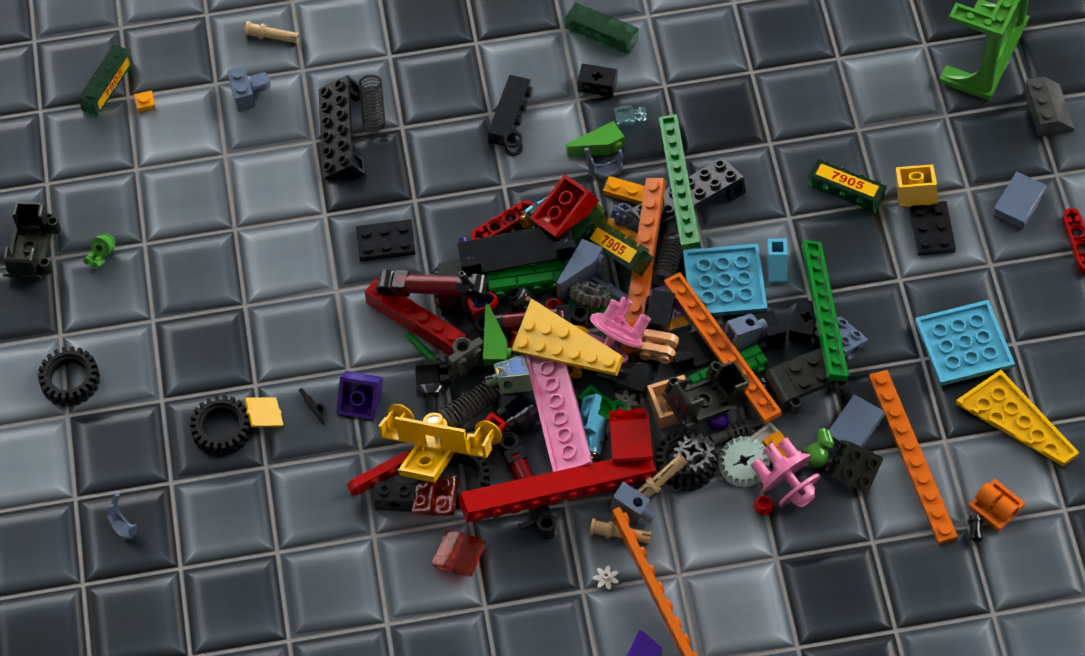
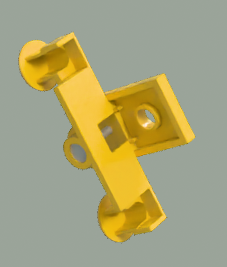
[379,404,502,483]

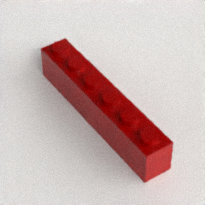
[364,278,467,356]

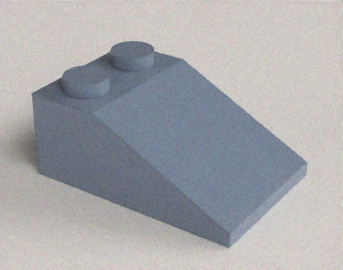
[556,239,605,302]

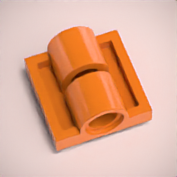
[968,478,1026,532]

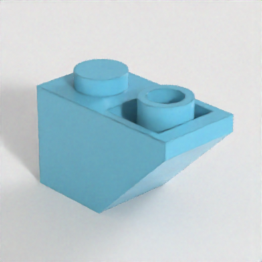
[767,238,788,283]

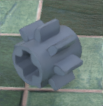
[610,203,634,226]

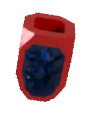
[466,292,499,320]

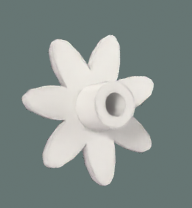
[614,390,638,410]
[593,565,619,590]

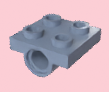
[815,316,868,360]

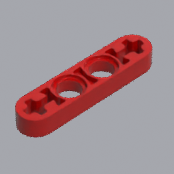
[471,200,533,240]
[1062,208,1085,274]
[347,450,412,496]

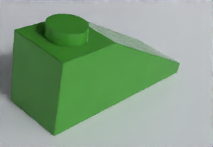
[565,121,625,157]
[483,305,511,366]

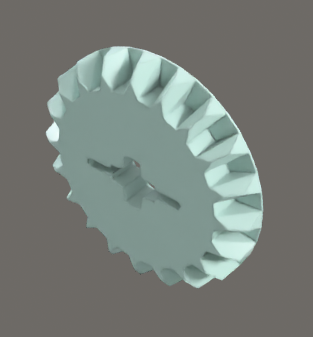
[718,436,770,487]

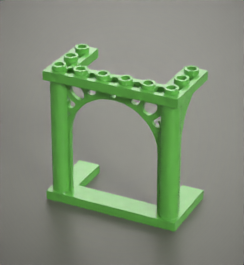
[939,0,1029,101]

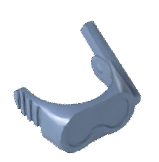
[584,147,623,179]
[107,493,138,541]

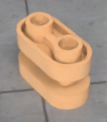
[636,329,679,364]

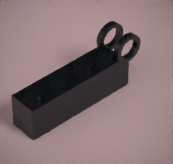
[488,75,533,156]

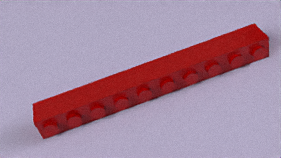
[459,459,657,523]

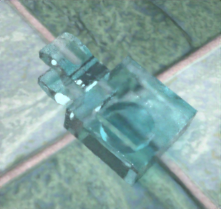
[614,105,647,127]

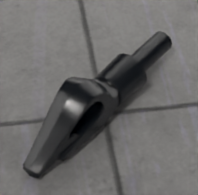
[299,388,326,425]

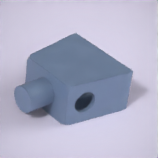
[724,314,768,352]
[608,482,657,525]

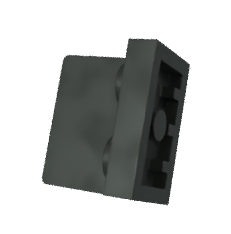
[825,439,883,493]

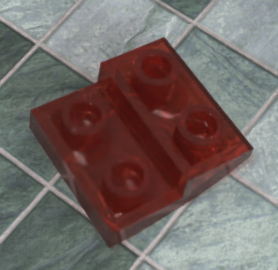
[412,476,460,516]
[432,530,486,577]

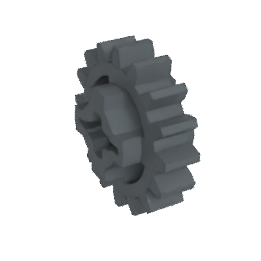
[569,281,612,308]
[673,433,717,476]

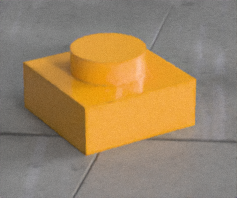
[134,91,156,113]

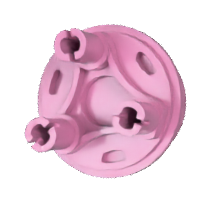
[588,297,651,363]
[750,437,821,507]

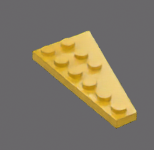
[511,299,624,376]
[955,370,1079,466]

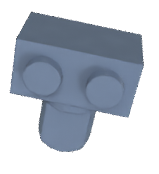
[227,66,271,111]

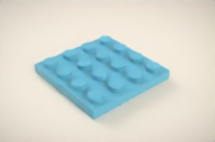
[683,244,767,317]
[915,300,1015,386]

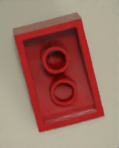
[530,174,599,238]
[609,408,653,462]

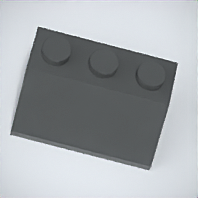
[1024,77,1074,137]

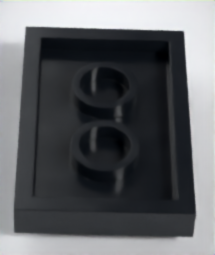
[909,201,956,256]
[356,219,416,261]

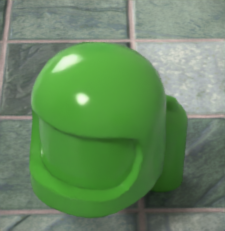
[83,233,116,269]
[802,428,834,468]

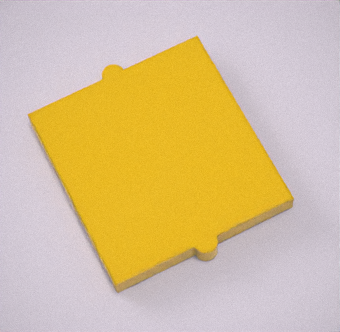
[244,398,283,427]

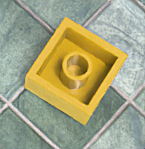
[896,164,938,207]

